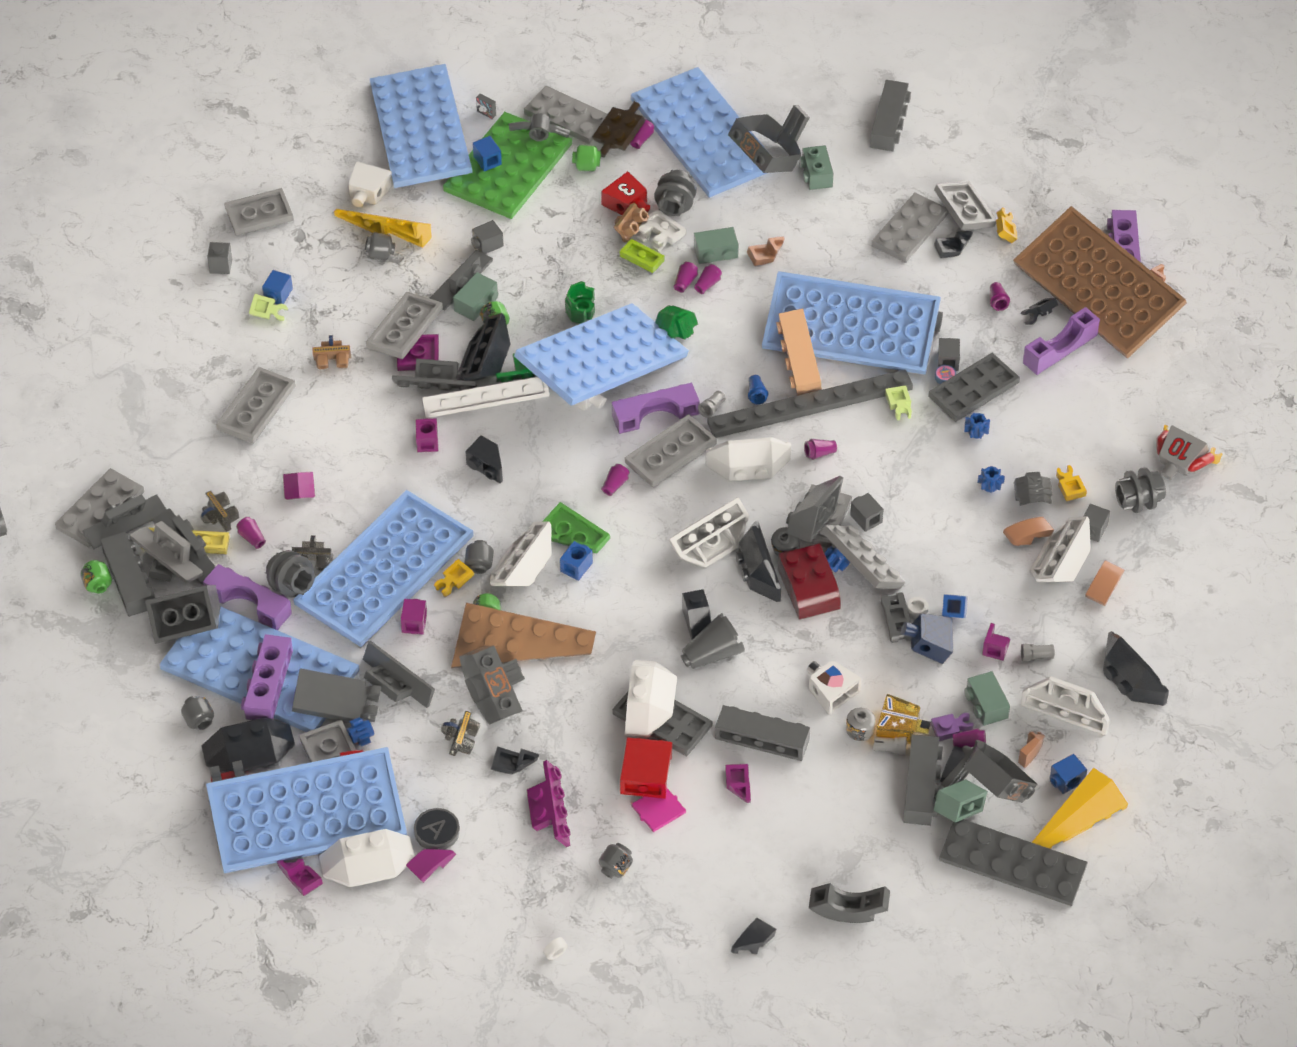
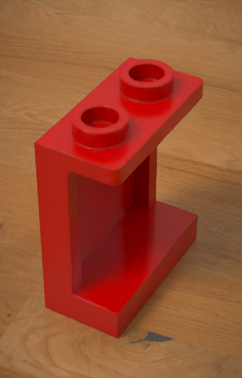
[620,737,673,799]

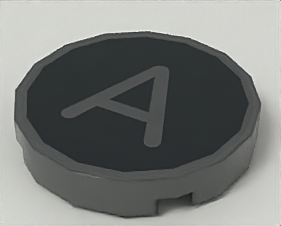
[414,808,460,850]

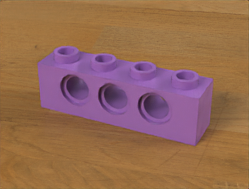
[1107,210,1141,262]
[241,634,293,720]

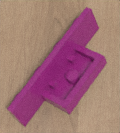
[527,760,571,847]

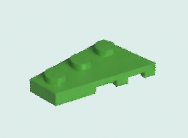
[542,502,611,554]

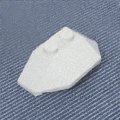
[706,438,791,481]
[669,497,749,568]
[1030,516,1090,582]
[490,521,551,586]
[625,660,677,738]
[1021,676,1109,735]
[319,829,415,887]

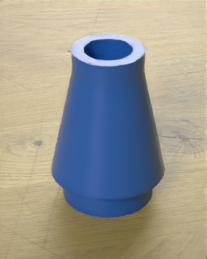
[748,375,768,405]

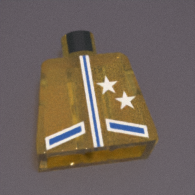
[876,694,931,744]

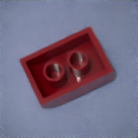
[778,543,841,620]

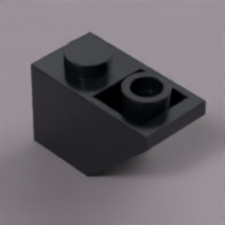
[465,435,503,483]

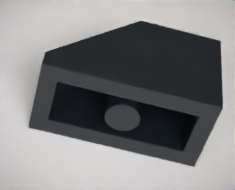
[682,589,711,640]

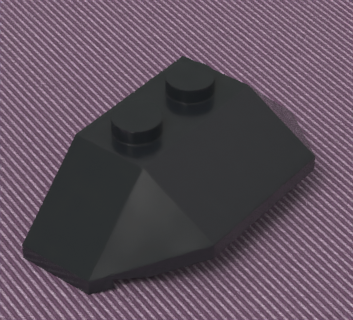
[458,313,511,381]
[736,521,781,602]
[1103,631,1169,706]
[201,717,295,772]

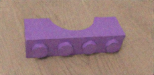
[1023,307,1100,375]
[612,382,700,434]
[203,564,292,630]

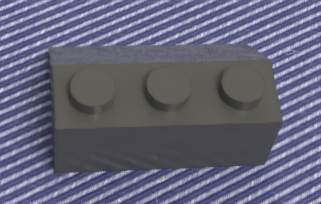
[786,476,844,542]
[145,585,220,644]

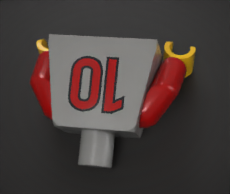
[1156,425,1222,480]

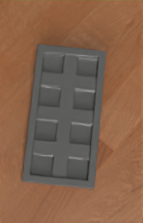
[928,352,1020,422]
[612,690,713,757]

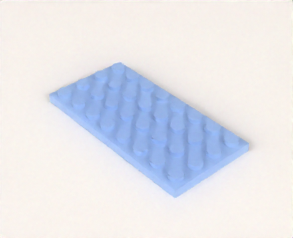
[370,64,472,188]
[631,67,769,197]
[762,271,941,375]
[514,303,689,406]
[293,490,474,647]
[160,606,359,732]
[206,747,407,873]

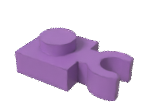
[931,713,974,741]

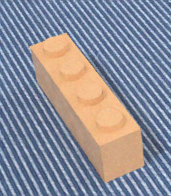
[776,308,822,396]

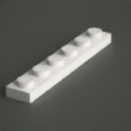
[422,377,550,418]

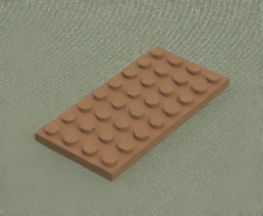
[1013,206,1187,359]

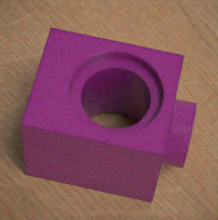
[416,418,439,453]
[401,599,427,635]

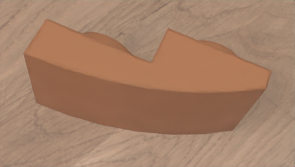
[1003,517,1054,546]
[1085,560,1125,606]

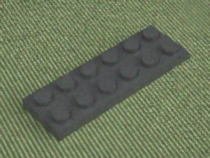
[939,819,1088,906]

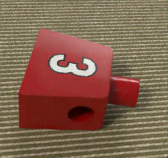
[601,171,650,215]

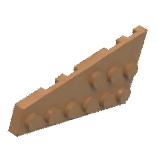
[451,603,596,668]

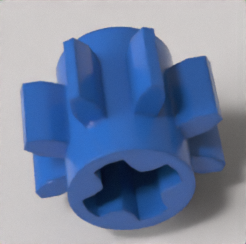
[964,413,990,439]
[977,466,1005,493]
[824,546,850,572]
[347,717,374,747]

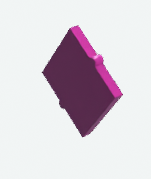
[632,788,686,832]

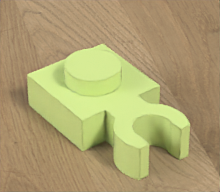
[249,294,288,321]
[885,386,912,420]

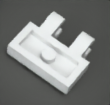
[637,209,686,252]

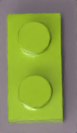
[620,239,665,273]

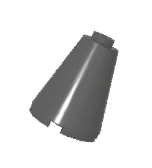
[681,613,745,669]

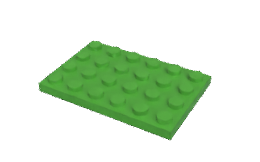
[443,111,572,219]

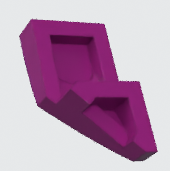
[725,764,751,803]
[406,849,456,883]
[277,859,323,896]

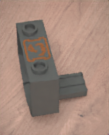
[728,105,810,173]
[459,645,525,725]
[941,740,1038,803]

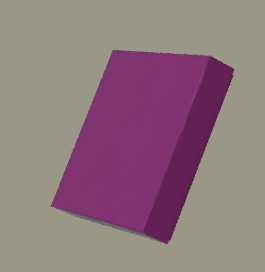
[397,334,439,371]

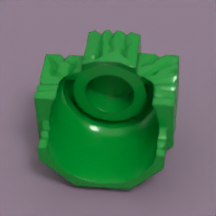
[565,281,595,324]
[655,305,698,340]

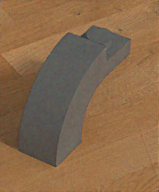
[809,883,890,923]

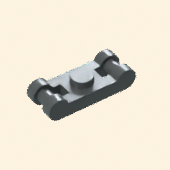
[881,592,911,643]

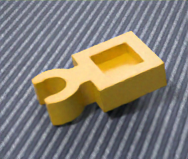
[996,207,1017,243]
[1056,465,1087,501]
[434,559,474,597]

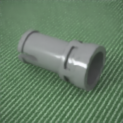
[698,390,726,418]
[1021,644,1055,661]
[873,736,907,755]

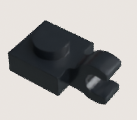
[1021,298,1058,325]

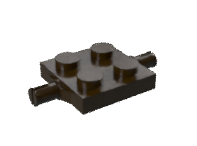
[592,101,646,158]

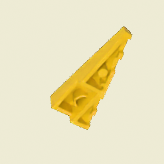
[334,209,432,248]
[1032,767,1128,849]

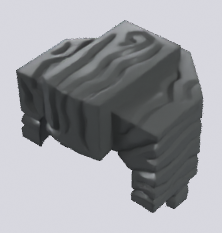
[1013,472,1052,506]

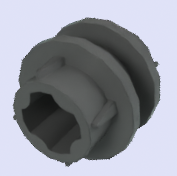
[654,170,697,216]
[1115,467,1166,513]
[265,550,316,598]

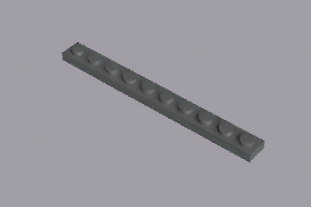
[707,370,913,438]

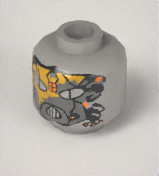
[846,707,876,741]

